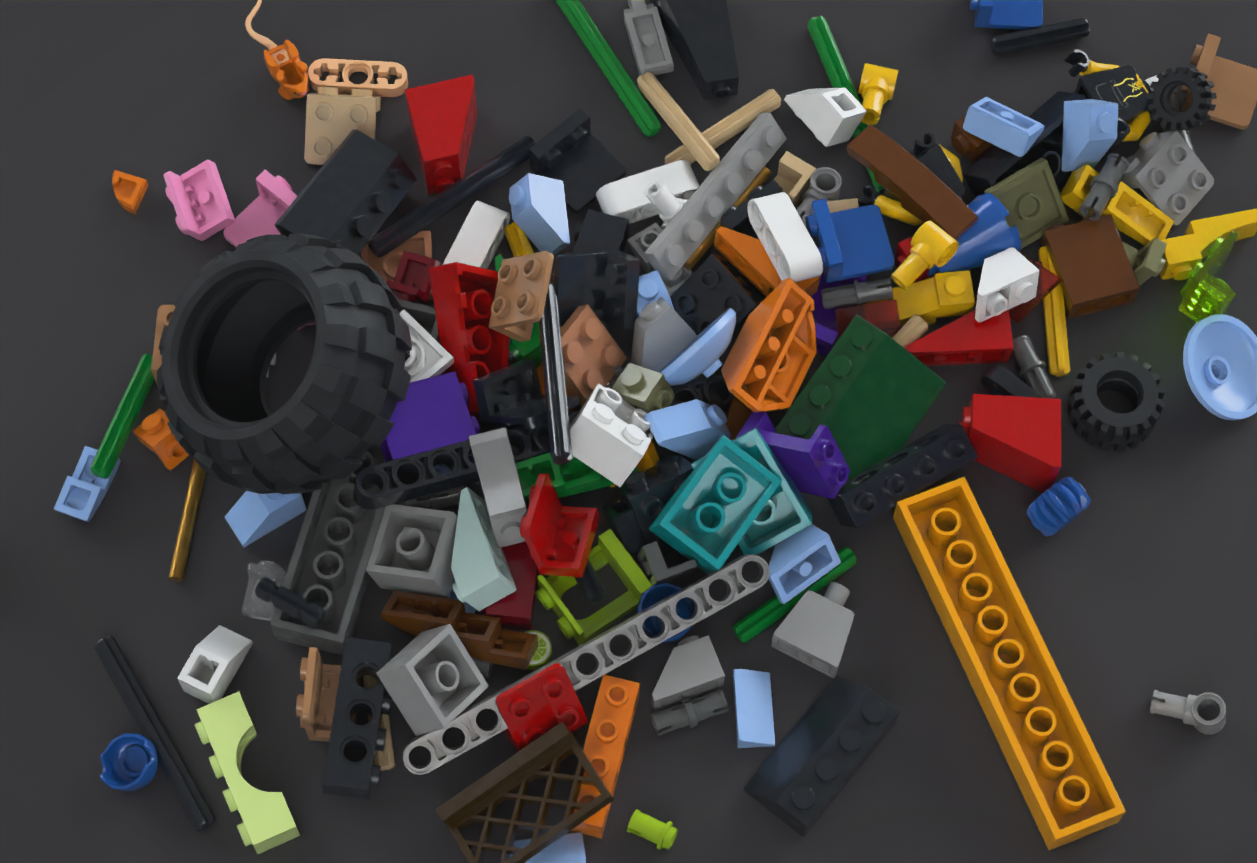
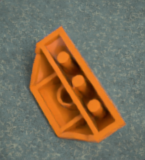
[721,278,817,413]

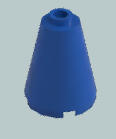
[927,193,1021,276]

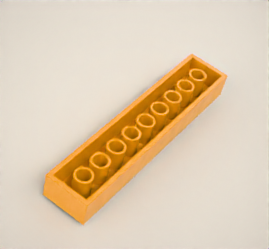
[893,476,1126,851]

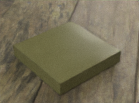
[984,158,1069,249]

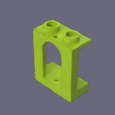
[535,529,652,646]

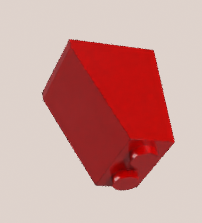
[405,74,478,195]
[958,394,1061,493]

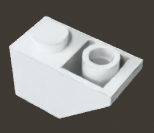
[784,88,867,147]
[975,247,1039,323]
[177,625,253,704]

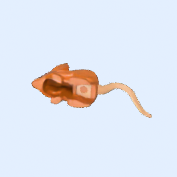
[245,0,310,100]

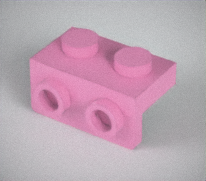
[163,159,236,241]

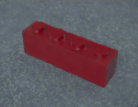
[480,504,539,630]

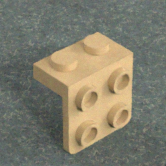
[304,87,381,165]

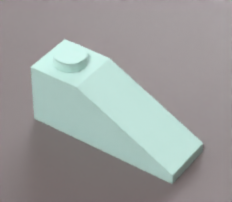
[451,487,517,611]

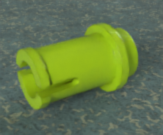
[627,809,678,850]

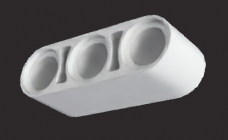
[596,160,699,224]
[747,192,823,282]
[443,201,511,269]

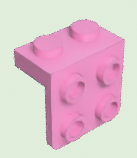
[223,170,297,248]

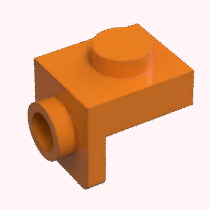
[132,408,189,470]

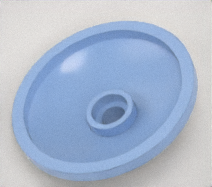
[659,308,736,386]
[1183,314,1257,421]

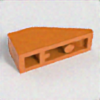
[713,226,821,297]

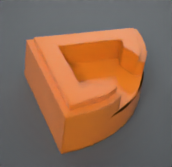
[112,170,149,214]

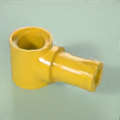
[858,63,899,125]
[891,220,959,291]

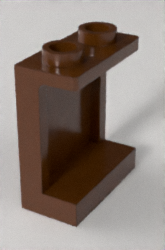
[1040,214,1140,320]

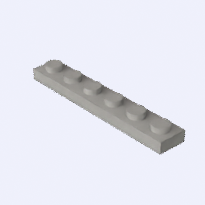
[644,112,787,280]

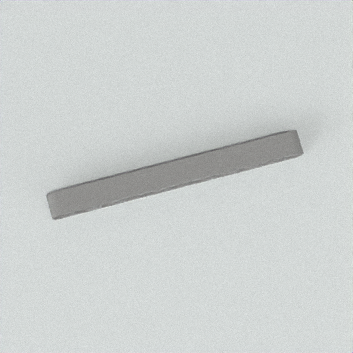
[403,555,770,775]

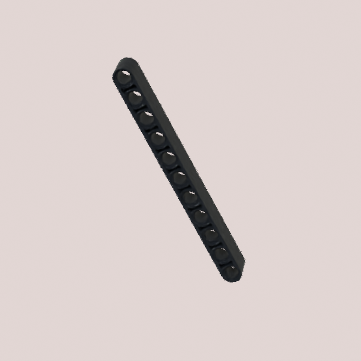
[353,375,734,510]

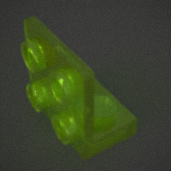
[1178,230,1239,322]

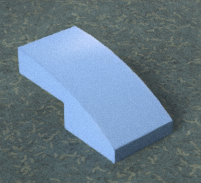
[54,446,121,522]

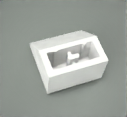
[569,383,653,487]

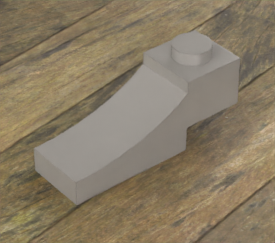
[469,427,528,548]

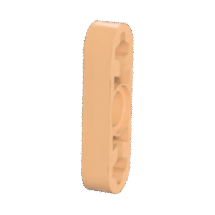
[308,58,408,97]

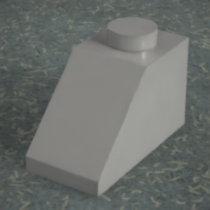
[631,297,698,372]
[651,635,725,712]

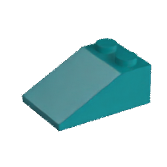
[691,428,813,555]
[649,435,782,574]

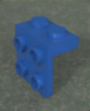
[970,0,1043,30]
[806,199,895,283]

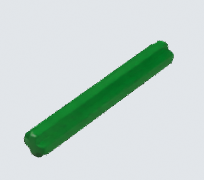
[90,353,155,479]
[733,546,857,643]

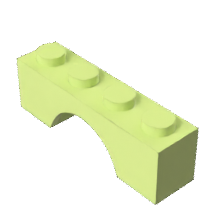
[195,691,300,854]

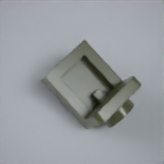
[1122,238,1167,286]
[611,363,675,413]

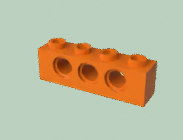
[571,674,640,839]

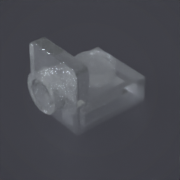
[241,561,286,621]

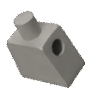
[771,582,855,678]

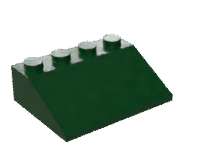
[775,315,947,480]

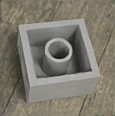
[366,504,457,598]
[376,624,489,736]

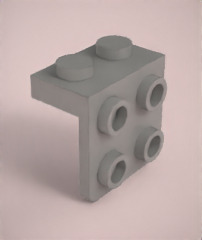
[1119,130,1214,226]

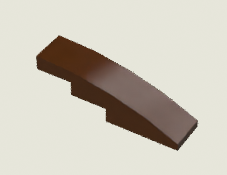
[847,124,978,241]
[381,590,538,670]

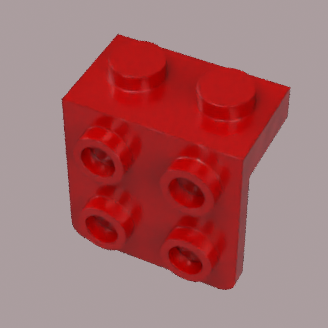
[520,473,600,577]
[495,663,589,752]

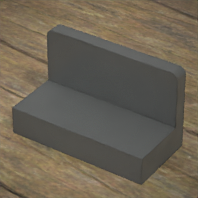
[635,541,698,586]

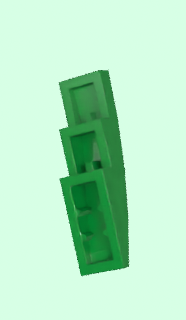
[516,452,638,504]

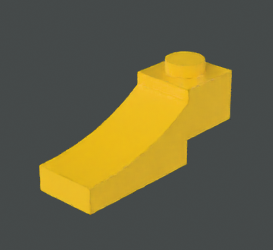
[1060,164,1174,246]
[1160,208,1257,280]
[862,270,975,329]

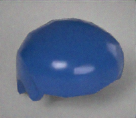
[638,582,694,643]
[100,733,158,792]

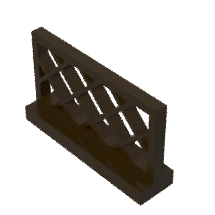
[435,722,614,863]

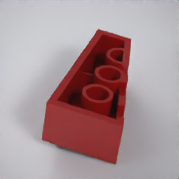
[429,262,509,421]

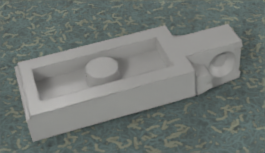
[623,0,674,76]

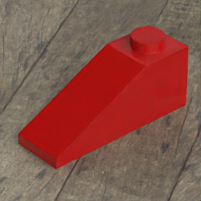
[905,310,1013,366]

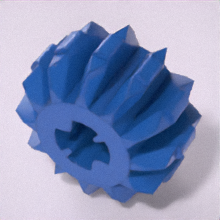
[1026,477,1091,536]

